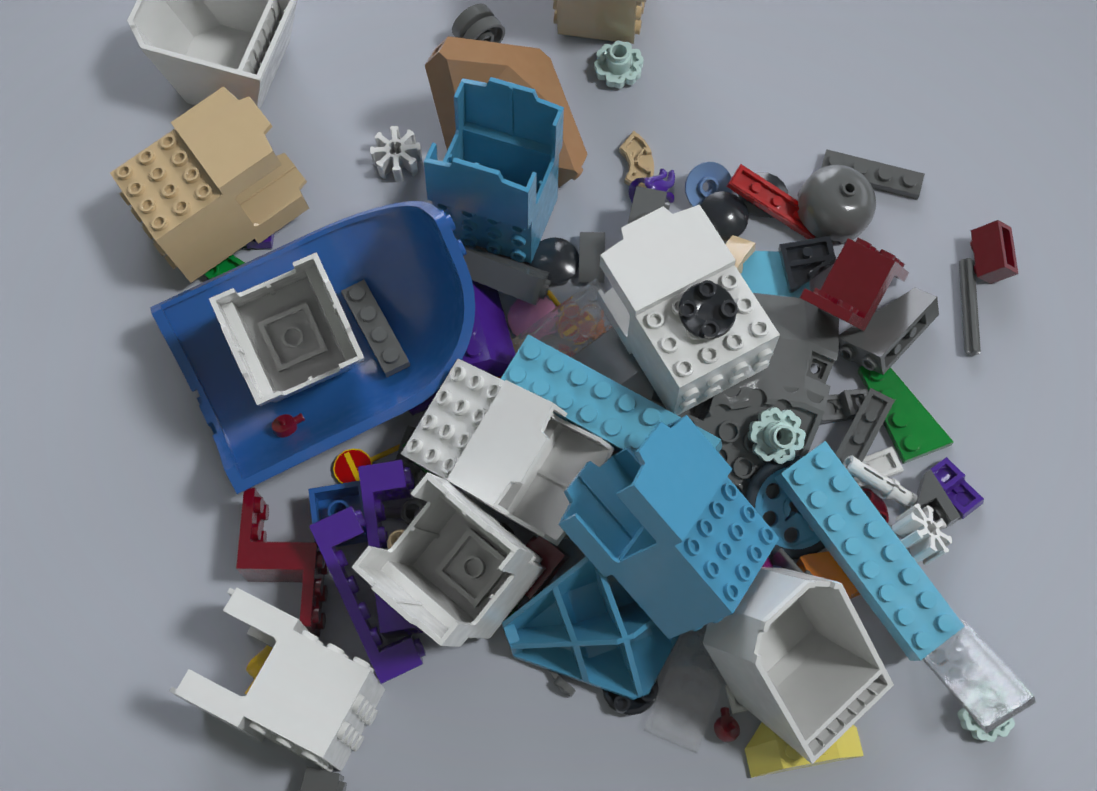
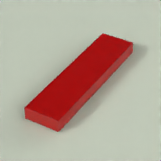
[726,164,816,239]

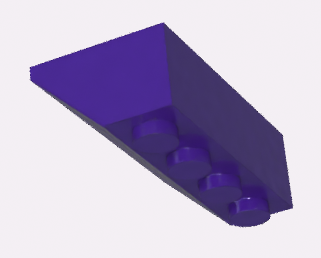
[462,280,516,377]

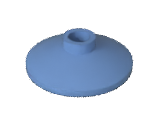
[685,162,732,207]

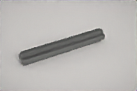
[959,258,981,356]

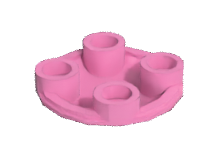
[508,297,559,341]

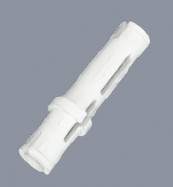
[843,455,918,510]

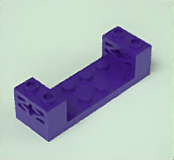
[358,460,425,639]
[309,506,426,684]

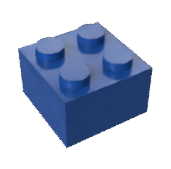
[308,481,368,547]

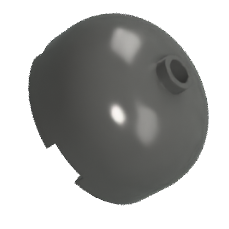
[797,165,876,243]

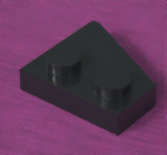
[778,236,836,293]

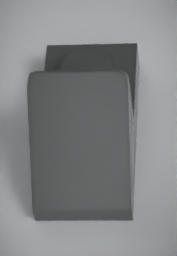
[915,470,960,528]

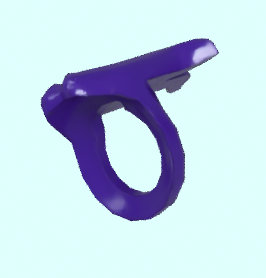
[628,168,675,203]

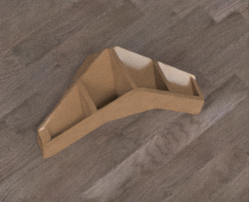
[425,36,588,187]

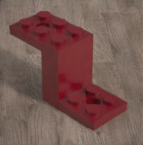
[800,238,909,331]
[236,487,329,637]

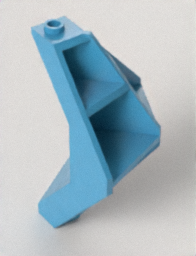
[502,557,681,700]

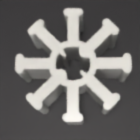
[370,126,423,182]
[891,504,952,566]

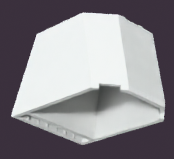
[127,0,297,109]
[703,567,894,764]

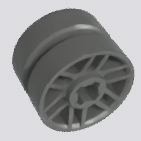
[452,3,505,43]

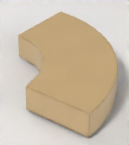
[619,131,654,188]

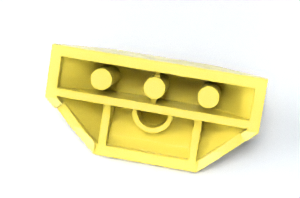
[744,722,864,778]

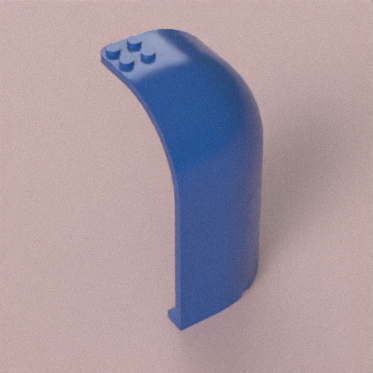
[150,201,475,494]

